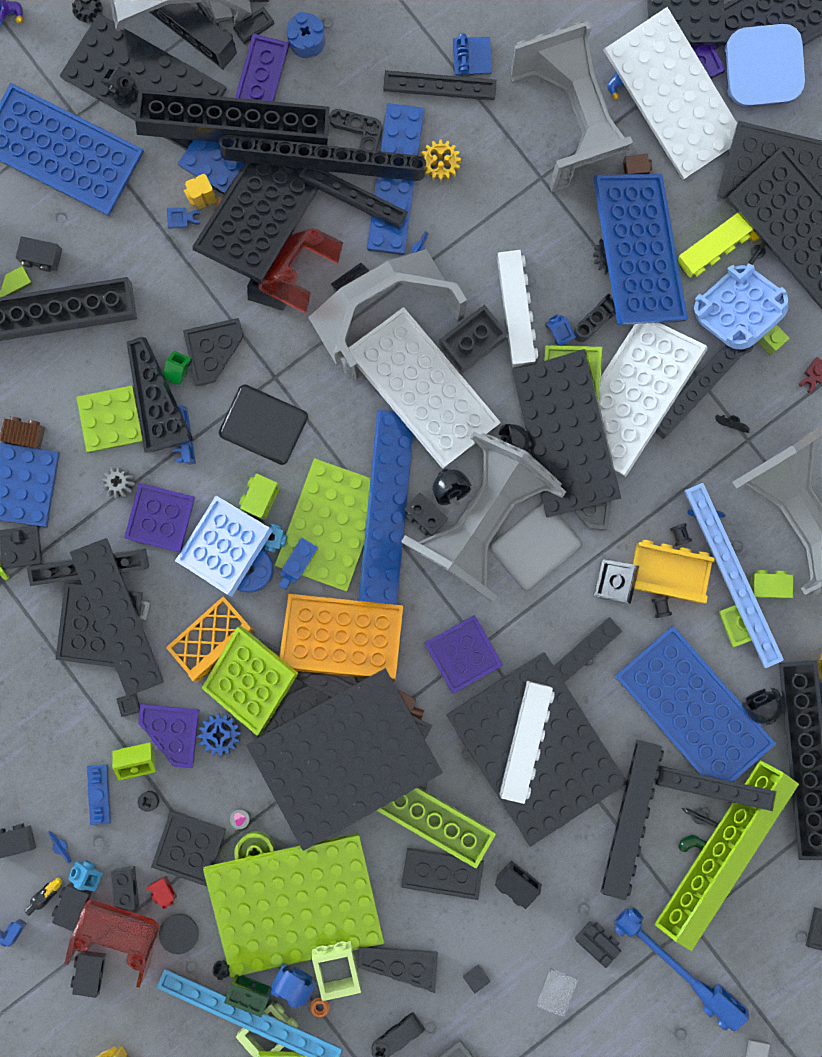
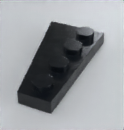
[358,947,438,993]

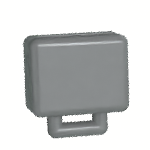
[490,502,582,591]

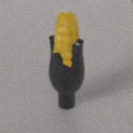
[24,878,62,916]

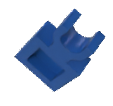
[167,207,200,229]

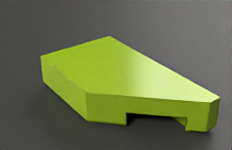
[0,266,33,297]

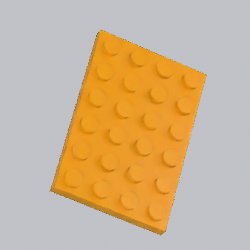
[280,594,403,681]

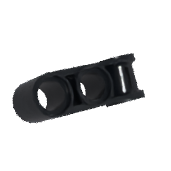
[573,294,616,342]
[372,1012,425,1057]

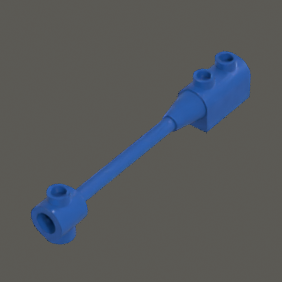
[614,907,749,1031]

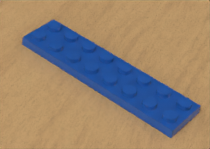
[367,103,424,255]

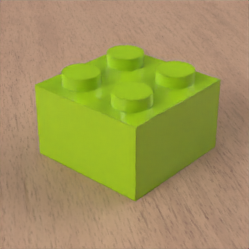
[239,473,281,521]

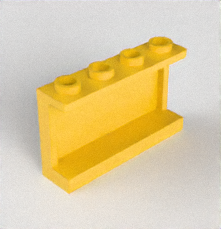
[632,540,715,604]

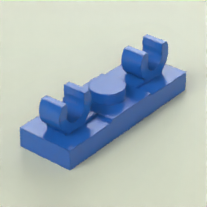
[173,405,196,465]
[87,764,111,825]

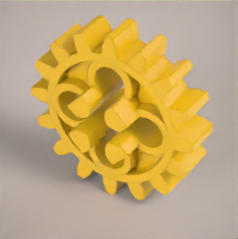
[422,139,461,182]

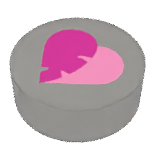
[230,809,250,829]

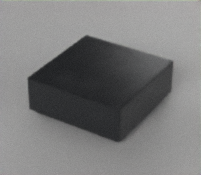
[116,693,140,717]
[463,964,490,994]

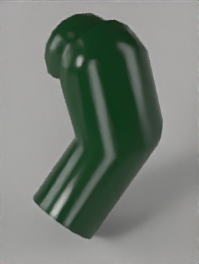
[678,835,707,852]

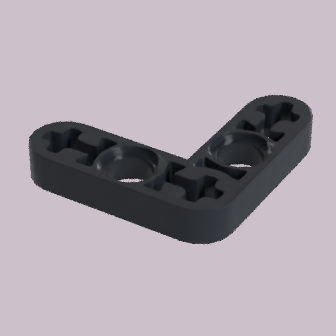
[329,109,382,151]

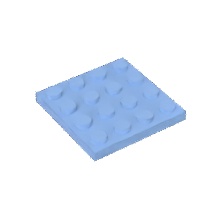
[175,496,273,597]

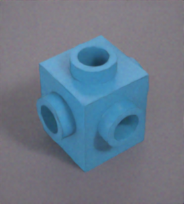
[264,524,287,553]
[68,860,103,892]

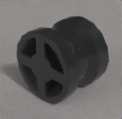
[138,791,160,812]

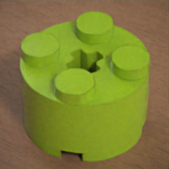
[234,831,276,860]

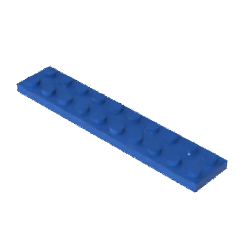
[358,409,413,605]

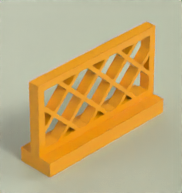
[166,596,255,683]

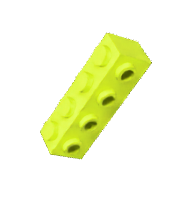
[677,213,753,278]

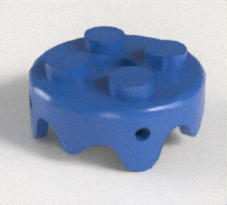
[237,549,274,593]

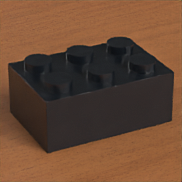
[439,304,508,373]

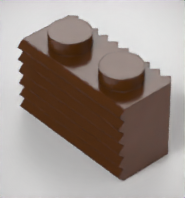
[0,416,45,449]

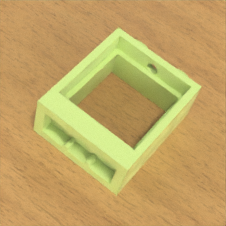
[312,941,361,1001]
[236,1000,299,1057]

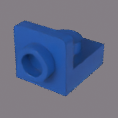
[545,315,576,346]
[0,919,26,947]

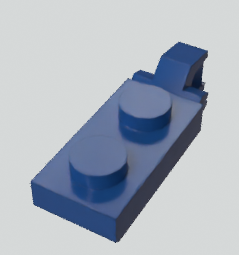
[278,537,318,590]

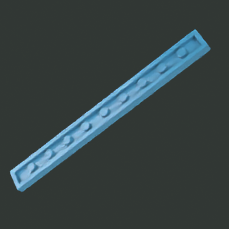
[157,969,343,1057]

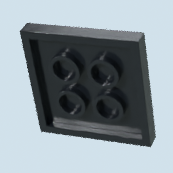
[151,810,226,886]

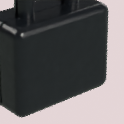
[219,384,308,465]

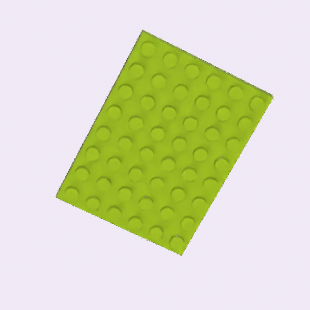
[203,833,384,978]

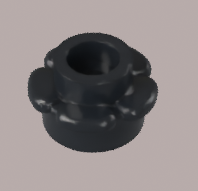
[213,960,230,980]

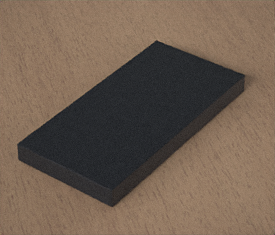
[401,848,484,900]

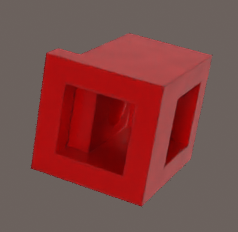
[146,876,177,909]

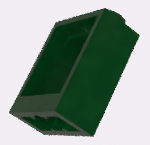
[224,974,272,1017]

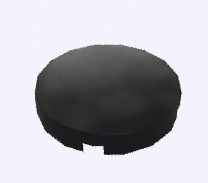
[159,914,199,955]

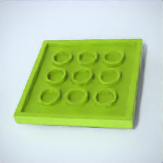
[202,626,298,736]

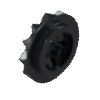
[72,0,102,23]

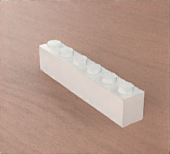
[497,250,538,368]
[499,681,554,804]

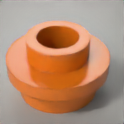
[310,997,330,1018]

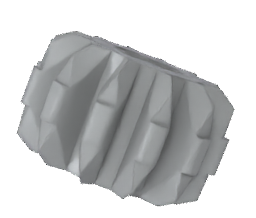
[101,466,135,499]

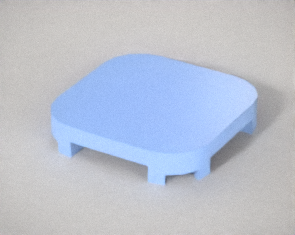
[724,24,805,107]
[694,263,789,349]

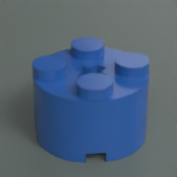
[286,12,325,58]
[270,964,317,1009]

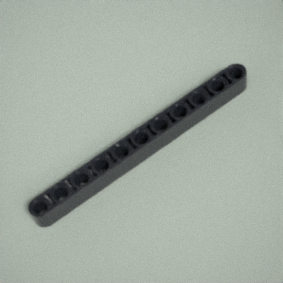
[219,135,426,181]

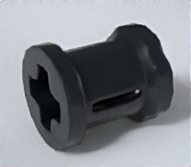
[670,523,692,547]
[652,596,672,618]

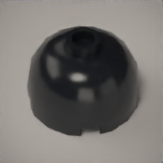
[498,424,531,452]
[432,469,472,505]
[742,688,784,725]

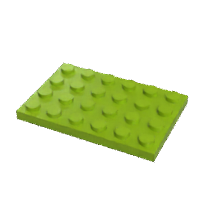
[275,458,371,592]

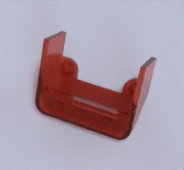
[258,228,344,313]
[64,900,159,988]

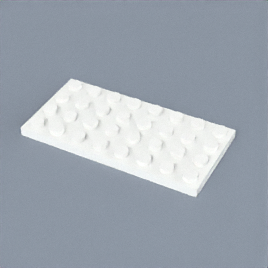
[603,7,737,180]
[349,307,501,469]
[599,323,708,477]

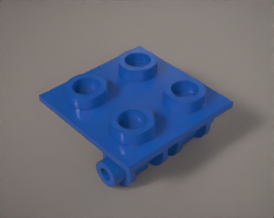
[453,33,492,75]

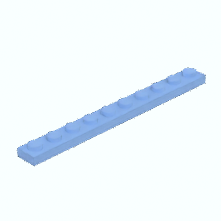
[684,483,784,668]

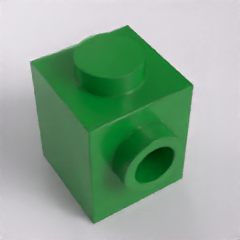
[163,351,191,385]

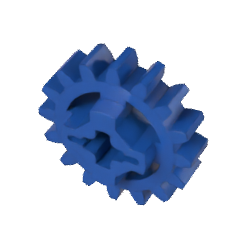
[198,713,241,756]

